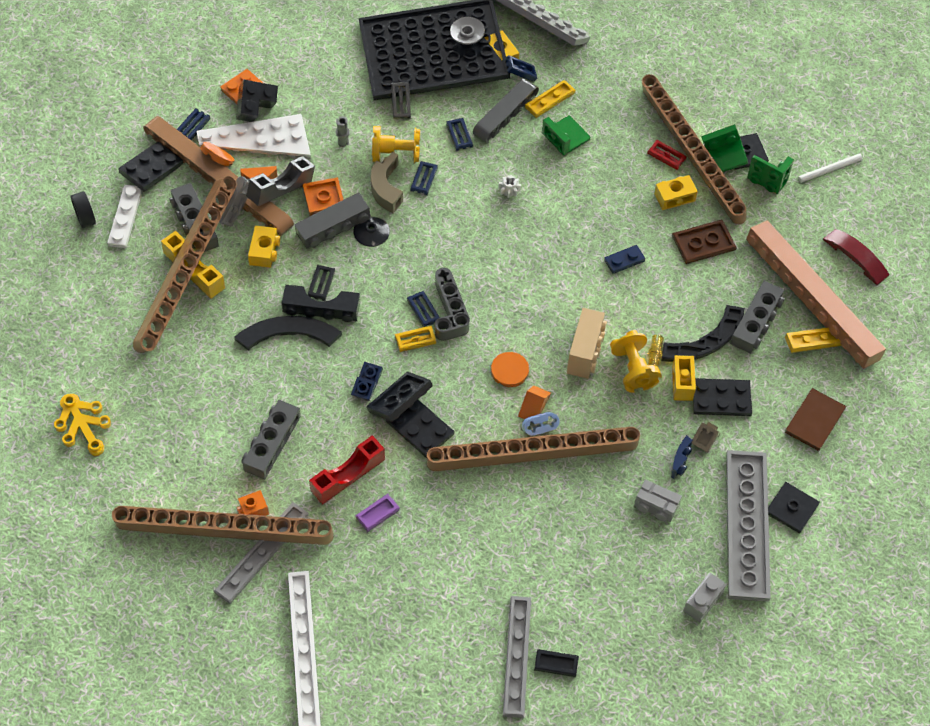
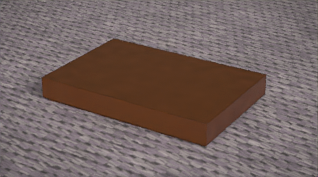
[672,219,737,264]
[784,388,846,451]

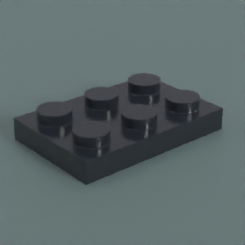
[119,141,183,192]
[366,371,433,422]
[693,378,752,416]
[385,399,455,458]

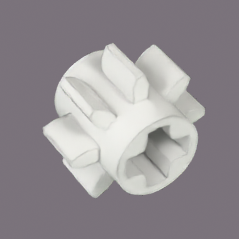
[498,175,521,198]

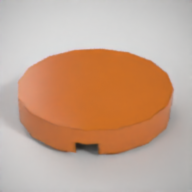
[200,142,235,166]
[491,352,529,387]

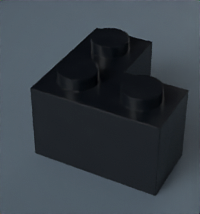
[236,80,278,122]

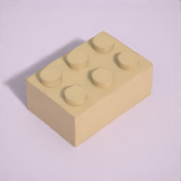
[566,308,607,379]

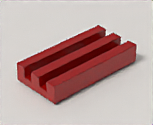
[647,140,687,170]

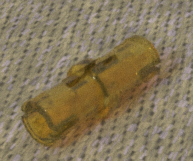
[648,335,664,368]

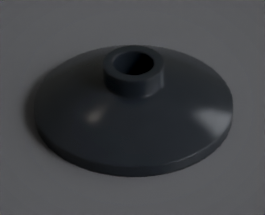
[353,217,390,247]

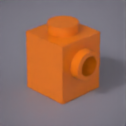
[236,490,269,516]

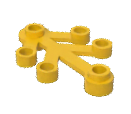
[54,394,111,456]

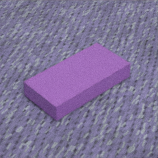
[355,494,400,532]

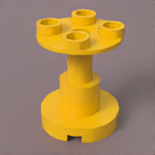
[372,126,420,163]
[610,330,662,393]

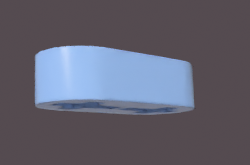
[522,412,560,436]

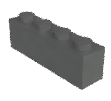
[294,192,371,249]

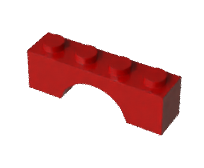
[309,435,385,505]

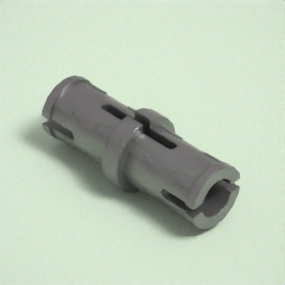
[335,116,350,147]

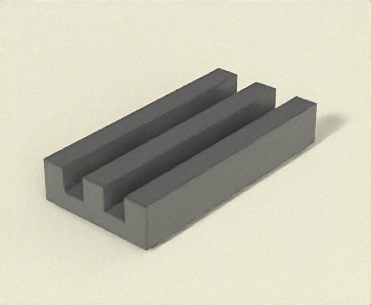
[391,82,411,118]

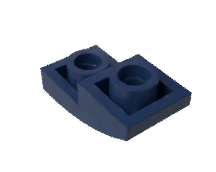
[351,361,383,401]
[671,435,693,479]

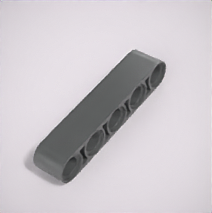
[473,79,539,143]

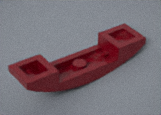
[823,229,890,285]

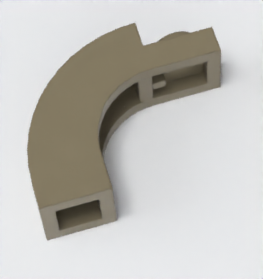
[371,152,403,213]

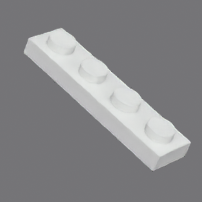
[107,184,142,249]

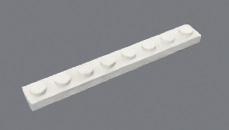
[288,571,321,726]

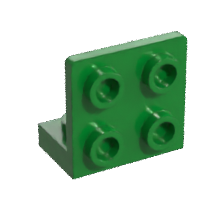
[542,115,591,156]
[701,124,748,172]
[747,155,794,194]

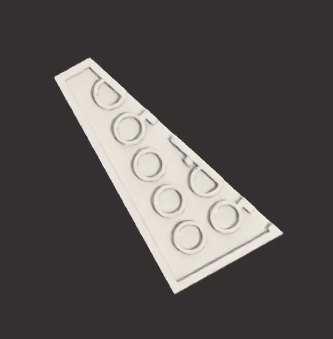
[197,114,311,158]

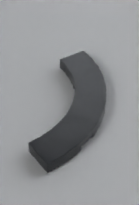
[661,305,745,362]
[234,316,342,350]

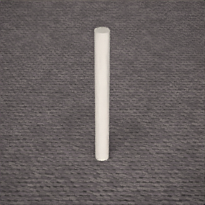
[798,154,862,183]

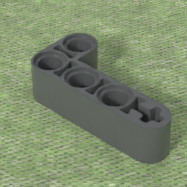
[435,268,470,341]

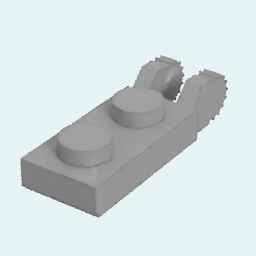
[219,176,249,227]

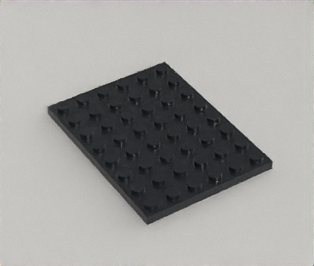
[359,0,510,101]

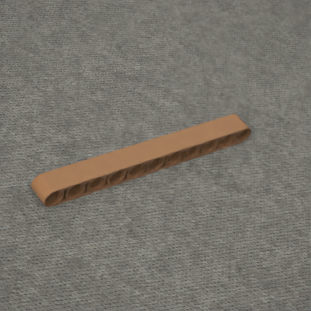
[642,74,747,224]
[143,116,294,236]
[133,176,237,353]
[427,427,640,471]
[112,506,334,545]

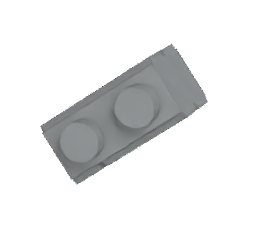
[634,479,682,522]
[683,573,726,623]

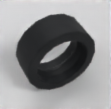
[70,191,96,228]

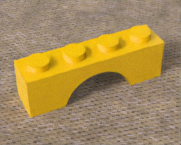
[161,231,225,299]

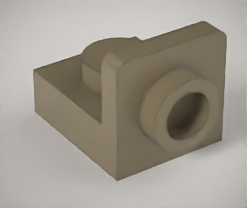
[692,422,720,453]

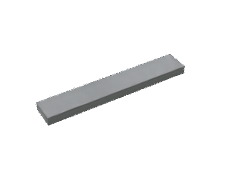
[214,502,309,604]
[503,596,531,718]

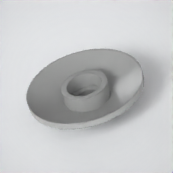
[450,17,485,45]

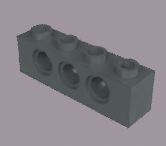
[169,183,219,252]
[730,281,785,354]
[241,400,301,480]

